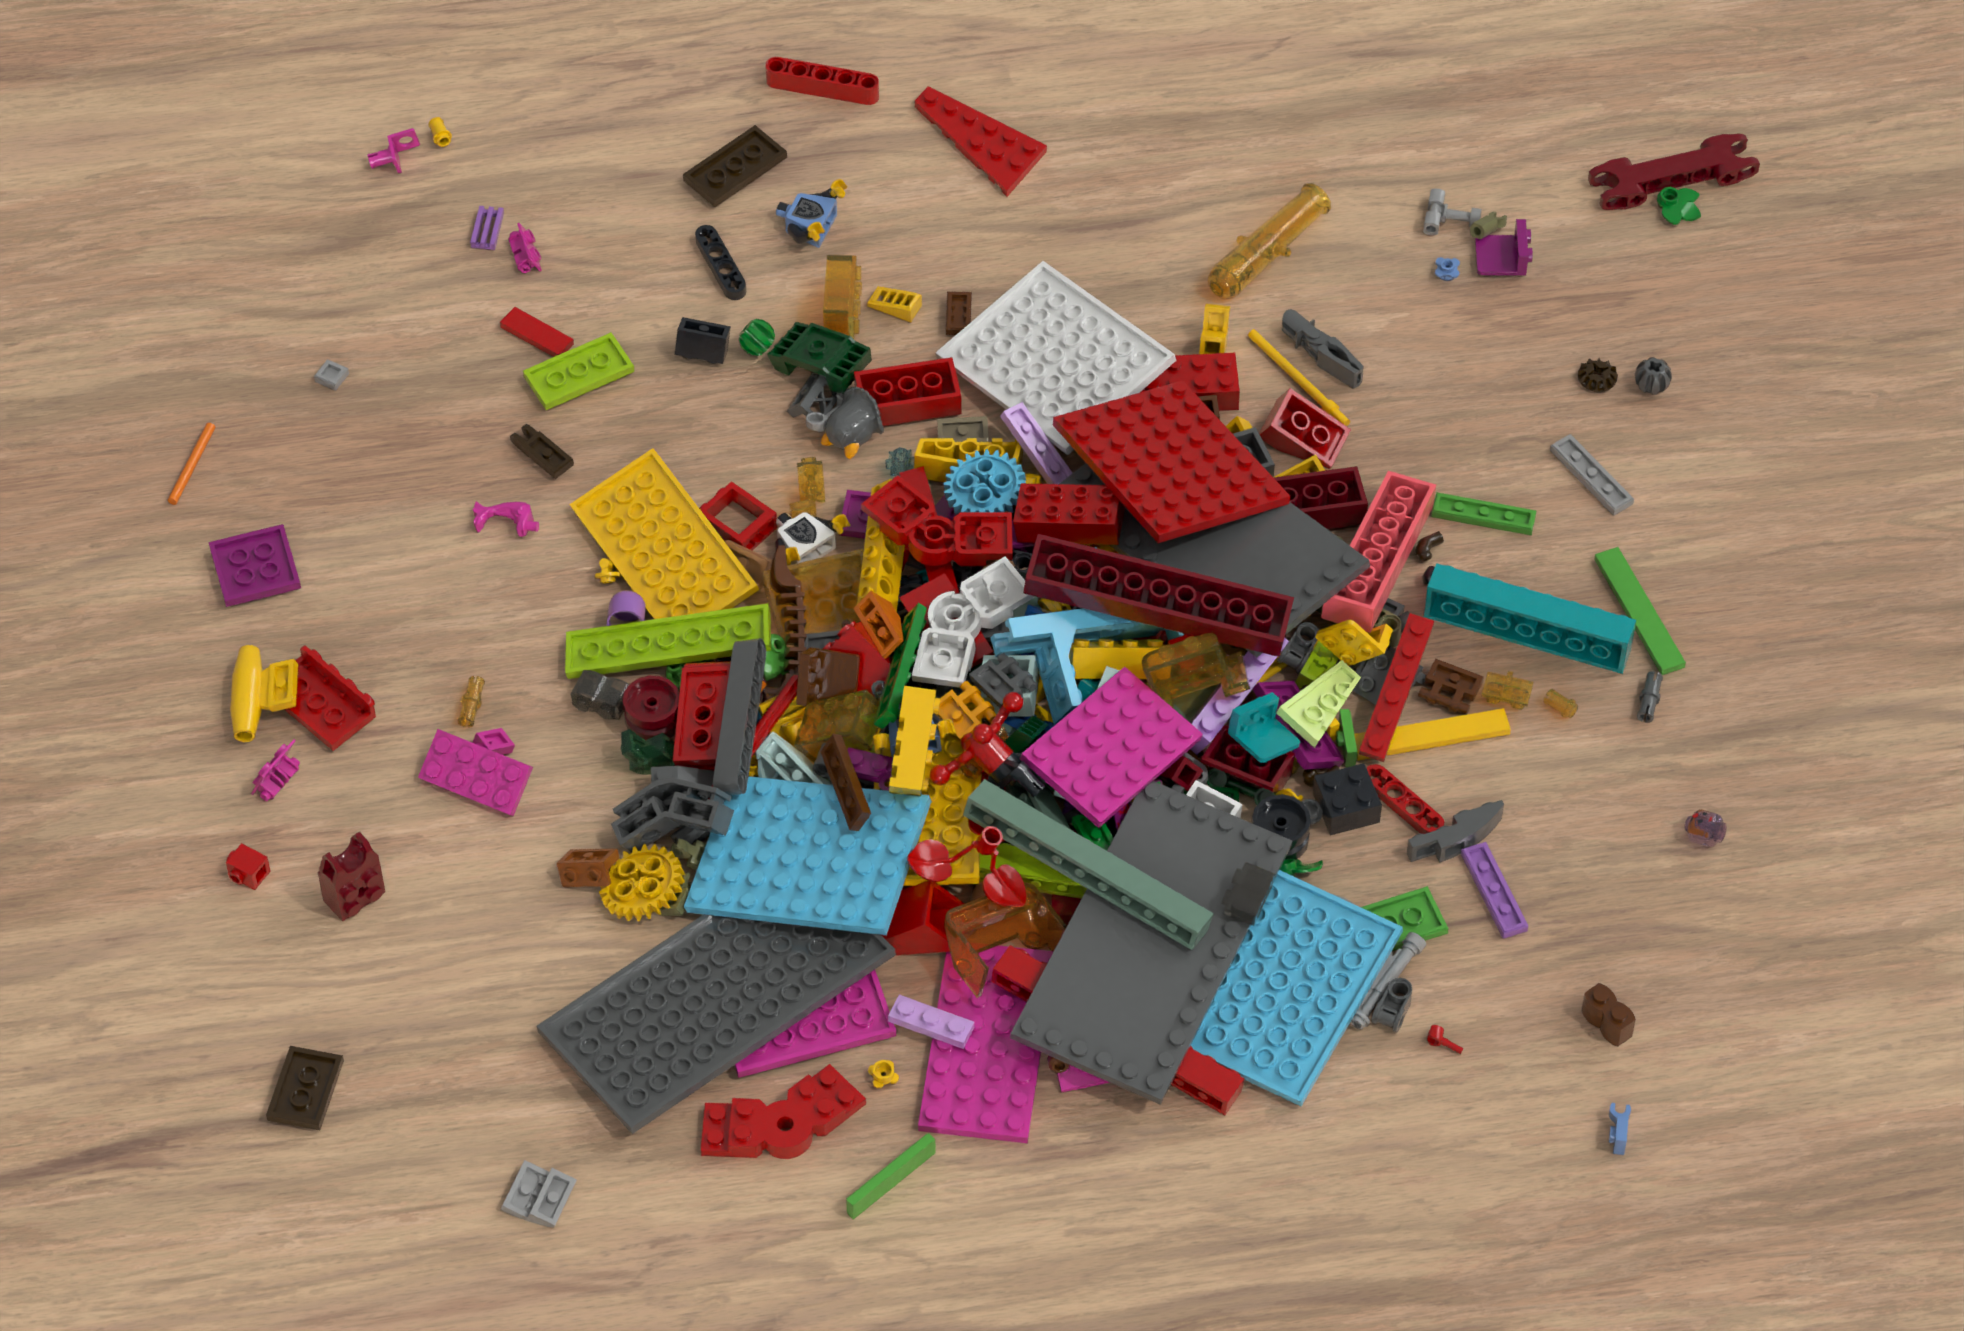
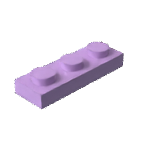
[888,995,974,1049]

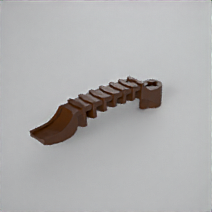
[762,545,807,703]

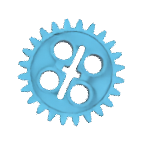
[943,449,1026,514]

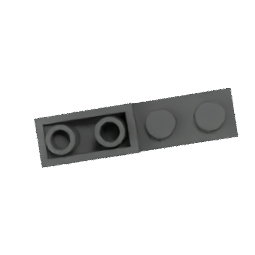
[1407,800,1504,863]

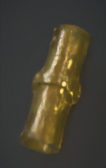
[458,676,485,728]

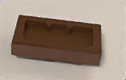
[946,291,972,335]

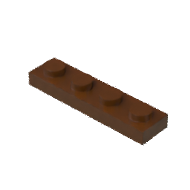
[820,734,871,831]

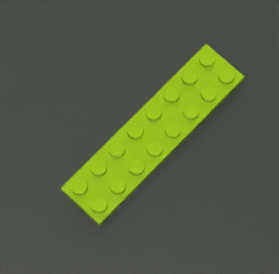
[565,603,771,679]

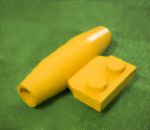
[230,645,298,742]

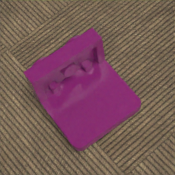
[1475,219,1533,276]

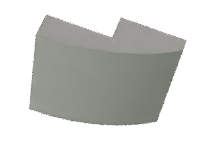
[500,1160,577,1228]

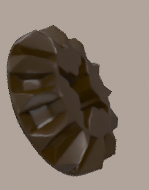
[1578,358,1618,392]

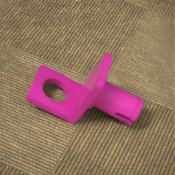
[367,128,420,174]

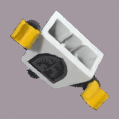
[775,512,850,573]

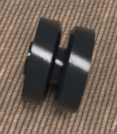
[1252,794,1311,860]

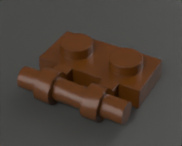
[1418,658,1484,715]

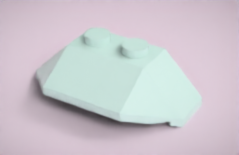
[756,732,832,785]

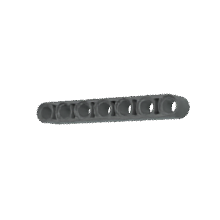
[713,638,766,795]

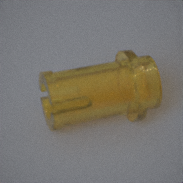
[1543,689,1578,718]

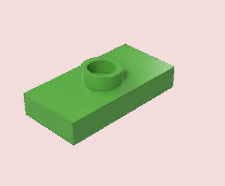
[1336,709,1357,767]

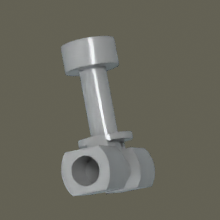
[1423,189,1482,235]

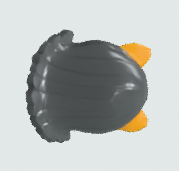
[821,387,884,459]

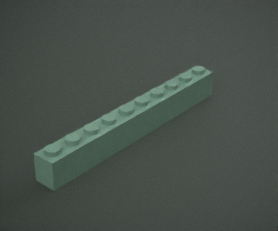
[963,779,1214,950]

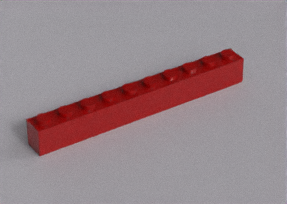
[991,945,1244,1116]

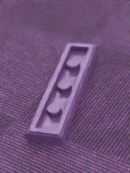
[1461,842,1528,939]

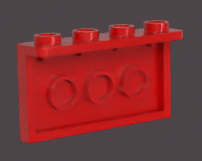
[284,645,376,751]

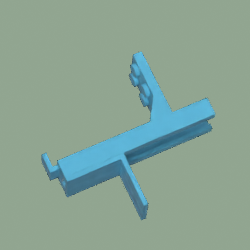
[991,547,1184,725]

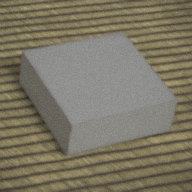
[314,359,349,391]

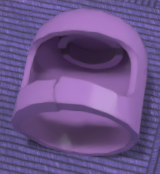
[607,591,646,626]

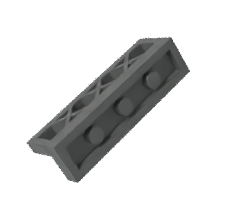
[787,372,837,418]

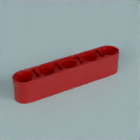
[765,57,879,105]

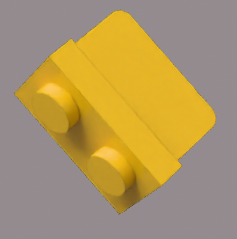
[1315,620,1393,666]

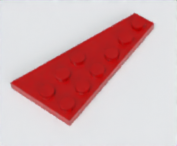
[915,86,1047,197]

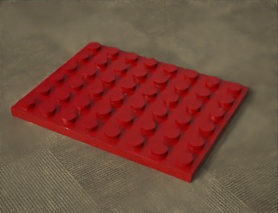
[1052,381,1290,543]

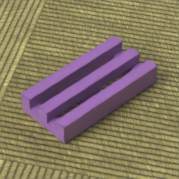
[470,206,504,250]

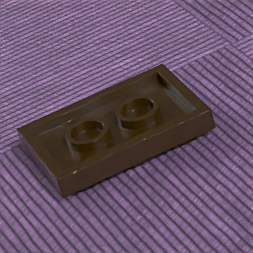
[266,1046,344,1131]

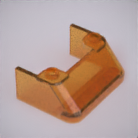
[944,882,1067,998]

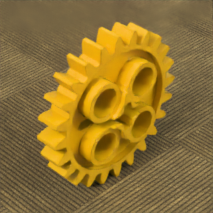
[599,844,685,921]

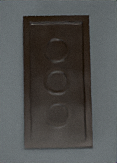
[683,125,787,207]

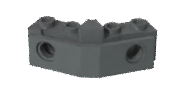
[611,777,734,852]

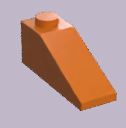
[853,591,904,659]

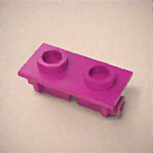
[508,223,542,273]

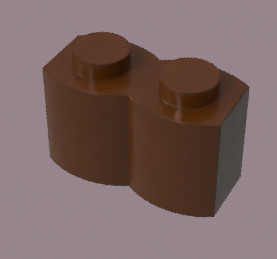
[1582,983,1636,1047]

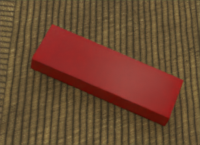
[500,307,574,357]

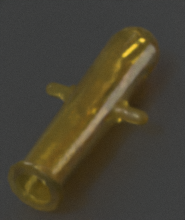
[1207,183,1331,299]

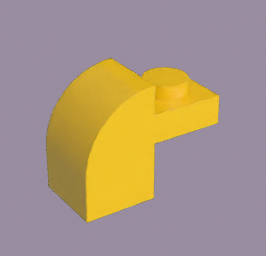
[1199,304,1230,354]

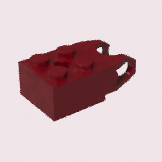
[317,831,385,922]

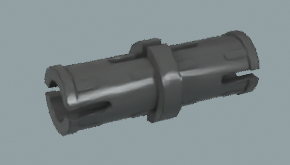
[1637,671,1663,723]

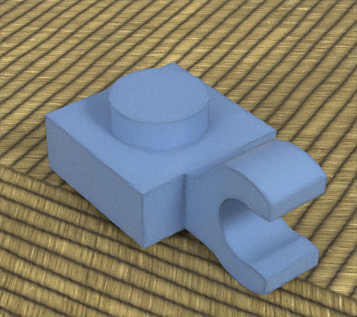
[1609,1103,1631,1155]

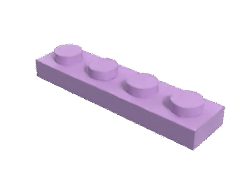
[1000,402,1072,484]

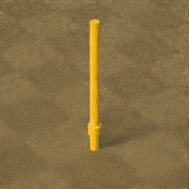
[1248,329,1350,426]

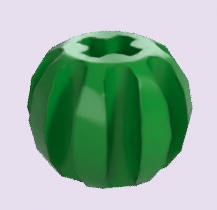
[738,319,775,356]

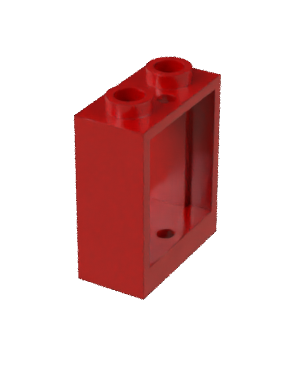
[699,481,778,551]

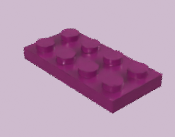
[1252,681,1345,769]

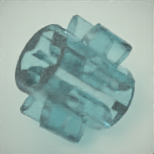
[885,447,914,477]

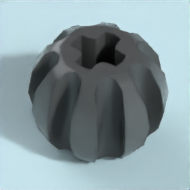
[1634,357,1672,395]

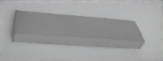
[1550,434,1634,516]

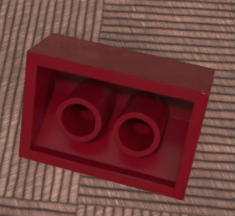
[1201,725,1295,792]

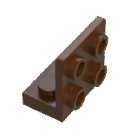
[796,647,860,707]

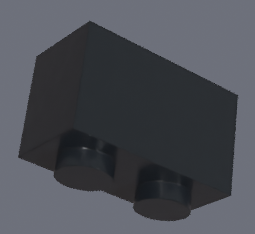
[675,317,731,364]

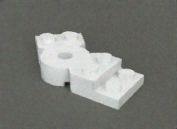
[912,557,1034,688]

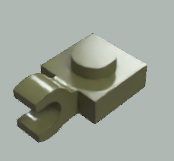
[670,839,706,871]
[660,873,692,916]

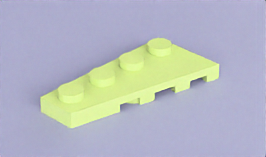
[1277,660,1361,748]

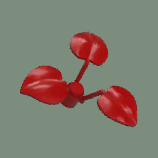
[907,819,1027,907]

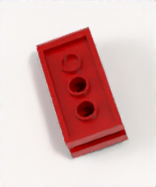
[673,661,731,771]

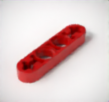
[1367,764,1445,834]

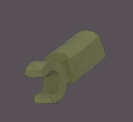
[1470,212,1507,239]

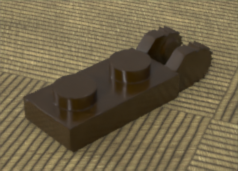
[510,423,574,479]

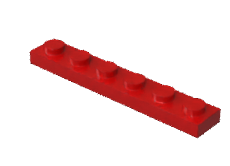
[1359,613,1434,762]

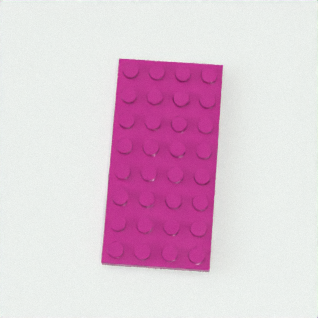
[918,941,1054,1144]

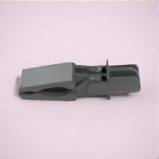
[1282,309,1364,389]

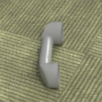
[806,389,848,432]

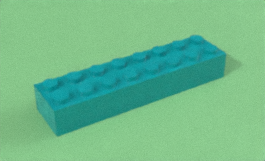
[1424,563,1636,674]

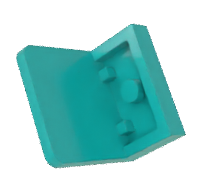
[1228,692,1300,763]

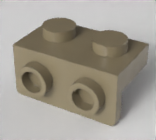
[937,416,989,442]

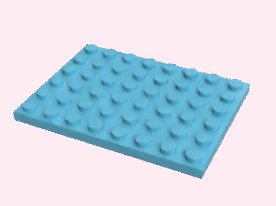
[684,776,932,935]
[1191,870,1403,1106]

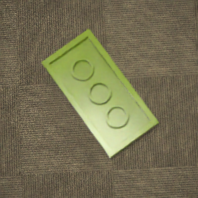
[523,332,635,410]

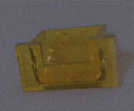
[1142,633,1250,709]

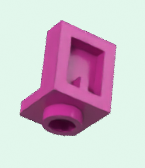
[472,728,515,755]

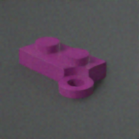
[847,747,893,791]

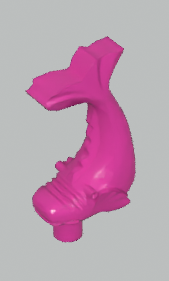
[473,501,539,537]

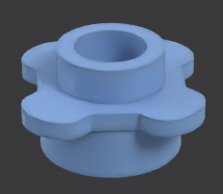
[1435,257,1460,281]

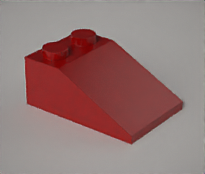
[1259,388,1351,469]

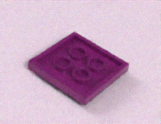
[208,524,301,607]

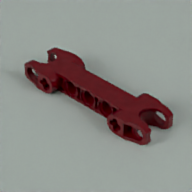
[1588,133,1760,210]

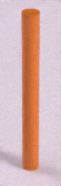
[167,423,216,505]

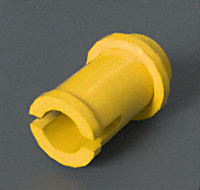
[428,117,452,147]

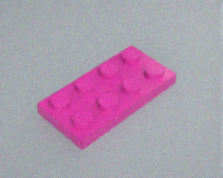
[418,729,533,816]

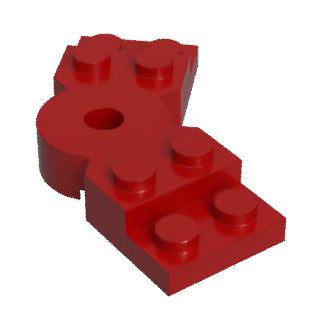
[861,475,1013,566]
[701,1064,866,1159]

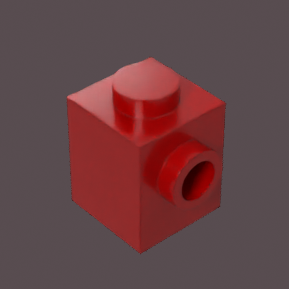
[226,843,271,890]

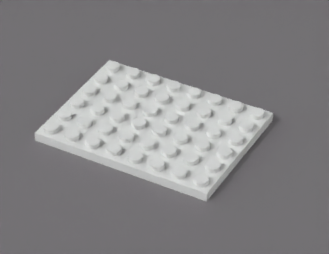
[936,261,1176,455]

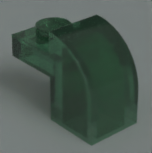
[620,729,675,775]

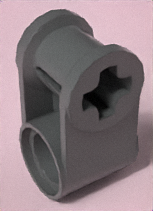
[1277,622,1319,674]
[1371,977,1412,1033]

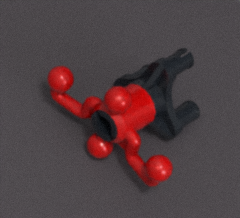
[930,692,1046,797]

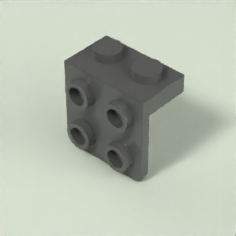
[1353,646,1427,705]

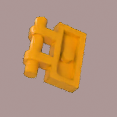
[938,681,996,741]

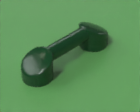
[1207,768,1276,805]

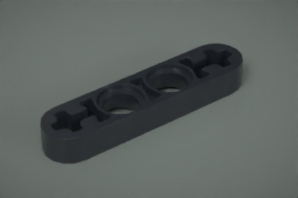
[695,225,747,300]

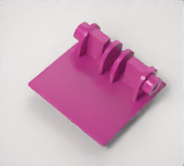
[251,739,300,801]

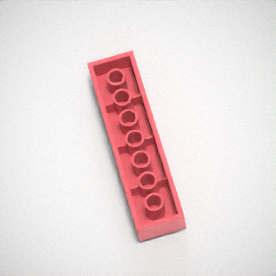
[1321,471,1436,633]

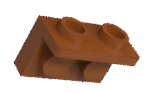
[557,848,620,887]

